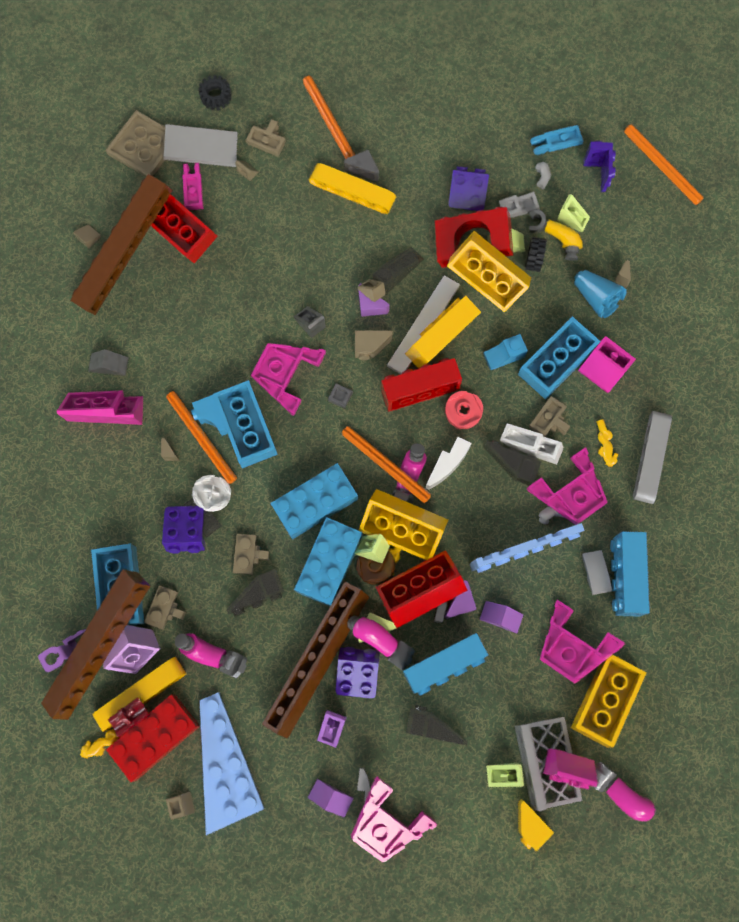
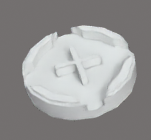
[192,475,231,512]

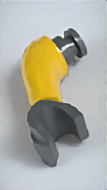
[528,209,583,261]

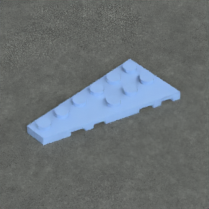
[469,523,585,573]
[200,692,264,835]

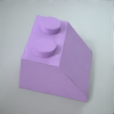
[103,625,160,674]

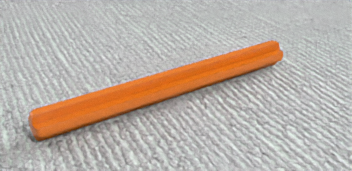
[303,76,355,159]
[624,125,703,205]
[166,391,237,484]
[342,426,431,503]

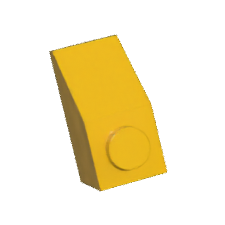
[518,799,554,851]

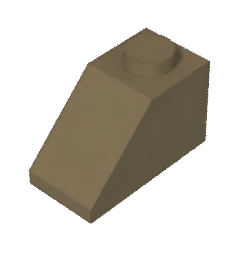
[355,331,393,360]

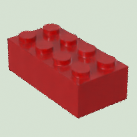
[151,194,218,264]
[381,358,462,412]
[376,550,468,628]
[106,695,200,782]

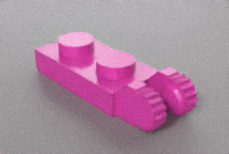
[183,163,203,210]

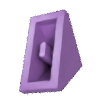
[358,283,389,317]
[444,580,476,619]
[479,601,523,634]
[317,710,347,748]
[308,779,354,817]

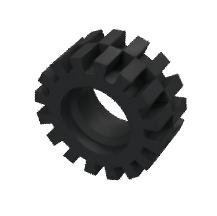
[198,75,232,111]
[525,237,547,272]

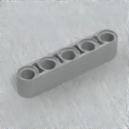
[633,411,672,504]

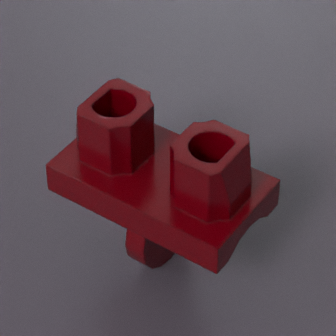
[108,697,150,737]

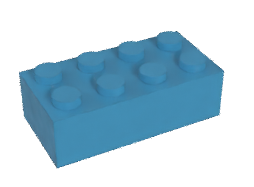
[518,316,601,400]
[213,380,278,468]
[271,463,358,540]
[294,517,363,607]
[610,532,649,617]
[91,543,145,626]
[403,633,488,695]

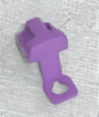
[38,629,86,672]

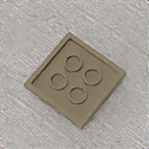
[105,110,165,177]

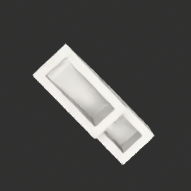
[500,424,564,465]
[426,437,472,490]

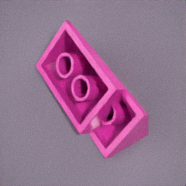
[57,390,143,425]

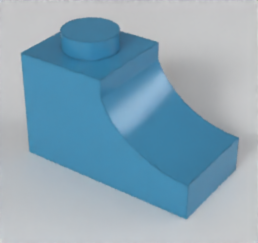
[483,334,528,370]
[191,395,228,436]

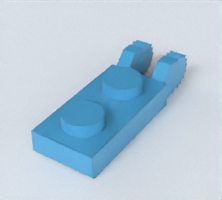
[530,125,583,155]

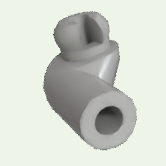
[536,162,551,189]
[539,506,564,524]

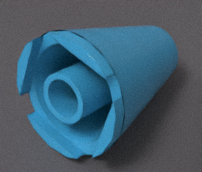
[574,270,627,318]

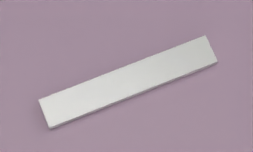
[387,276,460,374]

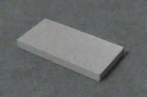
[164,124,237,167]

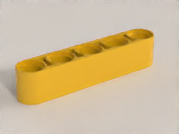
[309,163,396,214]
[92,657,187,732]

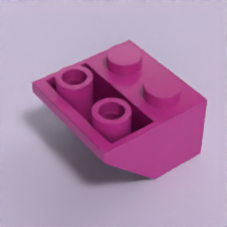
[578,336,636,393]
[543,749,598,790]

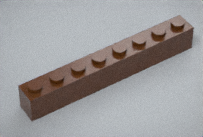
[70,174,173,315]
[41,569,150,720]
[262,582,369,739]

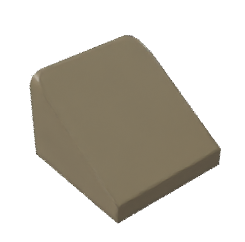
[235,160,258,181]
[73,224,102,249]
[615,260,631,288]
[358,279,385,302]
[161,438,179,461]
[166,792,195,820]

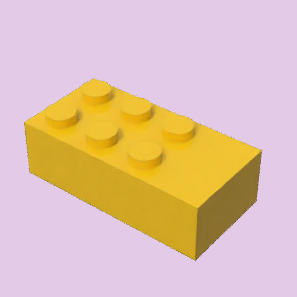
[447,231,531,312]
[405,296,481,369]
[359,489,448,560]
[571,655,647,748]

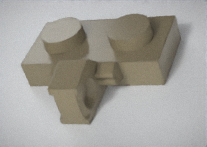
[246,119,286,157]
[529,396,570,437]
[233,534,270,575]
[144,586,186,630]

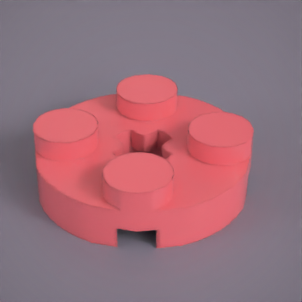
[445,391,483,429]

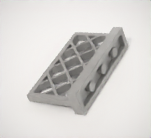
[515,717,582,811]

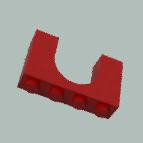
[435,207,514,268]

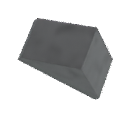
[344,150,379,182]
[294,306,326,338]
[88,349,129,376]

